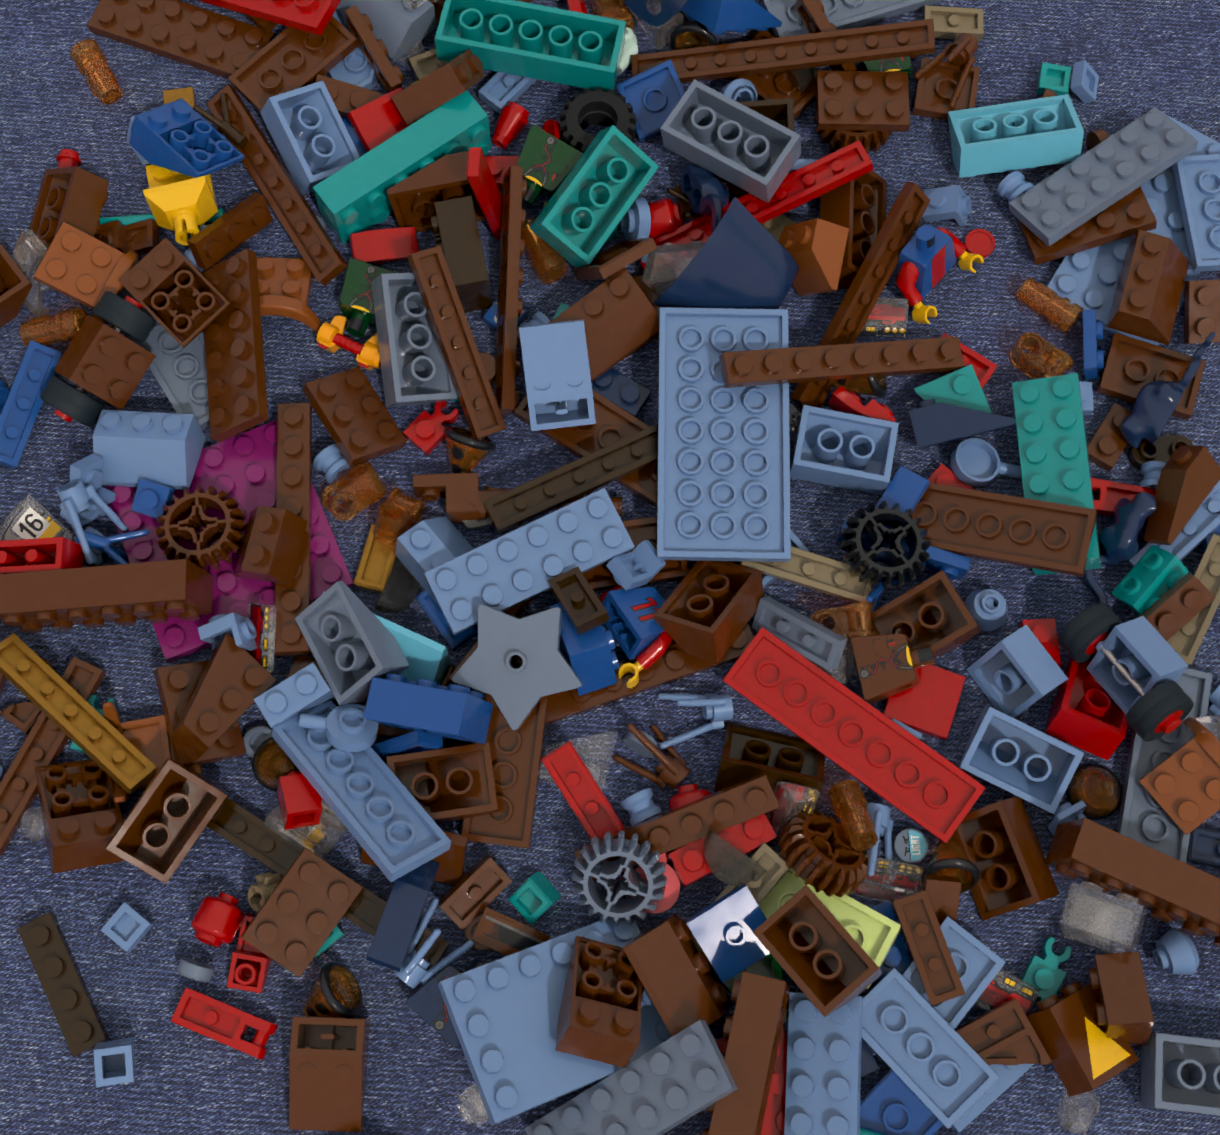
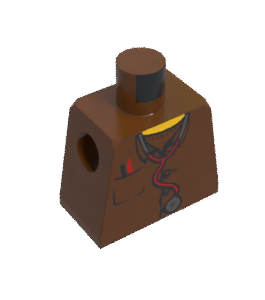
[850,634,935,704]

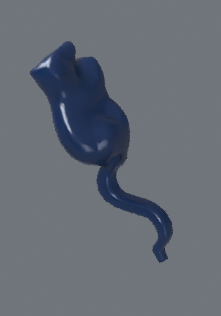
[681,163,730,233]
[1120,332,1216,449]
[1083,492,1157,605]

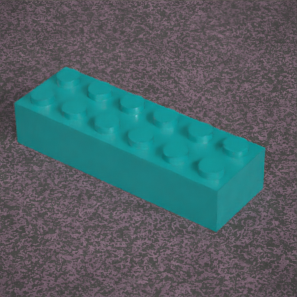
[435,0,626,92]
[313,90,491,244]
[1012,373,1102,576]

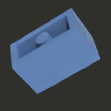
[254,663,336,728]

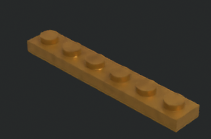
[0,633,157,795]

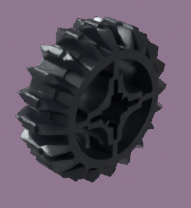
[840,500,931,590]

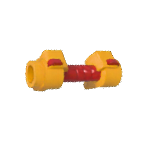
[316,315,381,370]

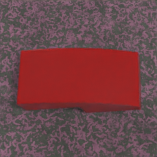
[349,227,419,265]
[828,385,896,422]
[227,913,271,994]

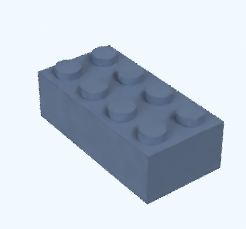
[660,79,802,203]
[1140,1033,1220,1116]

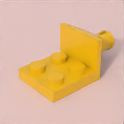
[143,164,218,246]

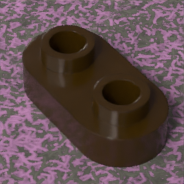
[1128,435,1194,470]

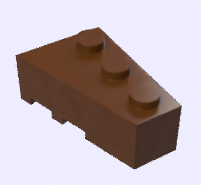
[171,633,276,760]

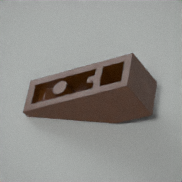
[1143,445,1220,545]

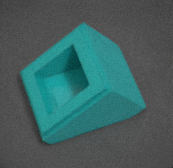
[508,871,561,925]

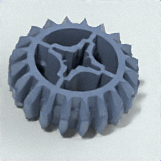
[571,830,667,926]

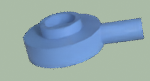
[620,197,653,263]
[950,438,1022,487]
[299,704,378,752]

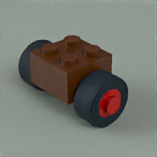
[40,290,157,427]

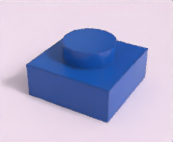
[131,478,175,519]

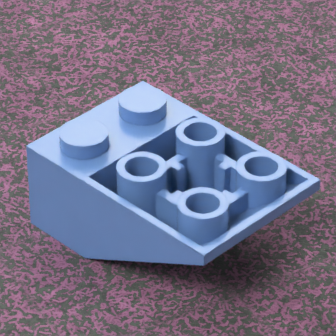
[519,319,596,431]

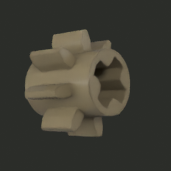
[248,872,282,912]

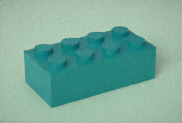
[530,125,659,268]

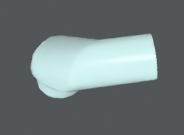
[618,27,638,74]

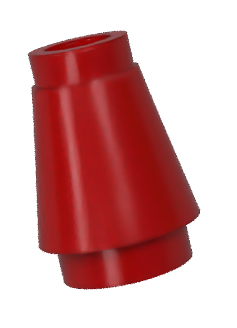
[491,101,530,150]

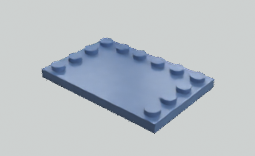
[438,917,672,1126]

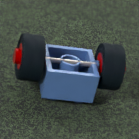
[1058,603,1194,742]

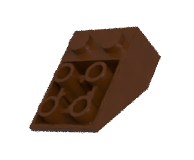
[119,237,231,348]
[35,759,125,873]
[555,936,642,1068]
[289,1016,370,1132]

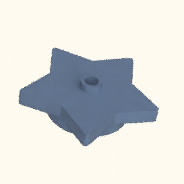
[452,604,583,730]

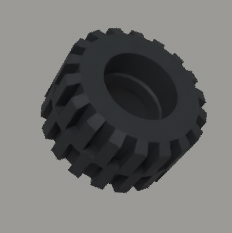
[560,87,636,153]

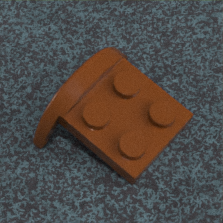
[34,221,139,323]
[257,257,322,334]
[103,702,203,803]
[1138,717,1220,835]

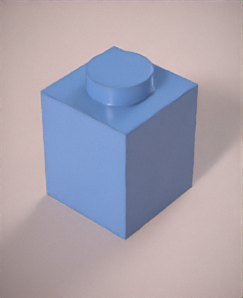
[93,1038,136,1087]

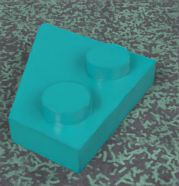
[914,364,992,413]

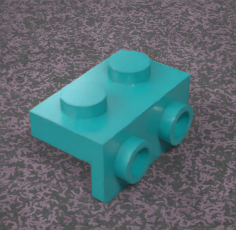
[1112,545,1189,617]

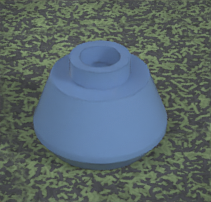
[720,78,758,102]
[965,588,1008,631]
[1152,928,1199,975]

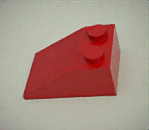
[1045,657,1128,761]

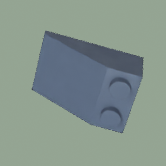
[295,581,410,705]

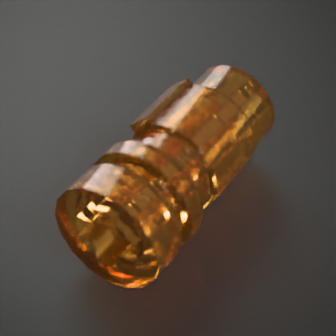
[70,39,123,105]
[521,218,568,284]
[1015,277,1084,334]
[20,307,88,346]
[828,780,878,851]

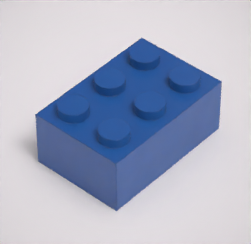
[363,673,494,745]

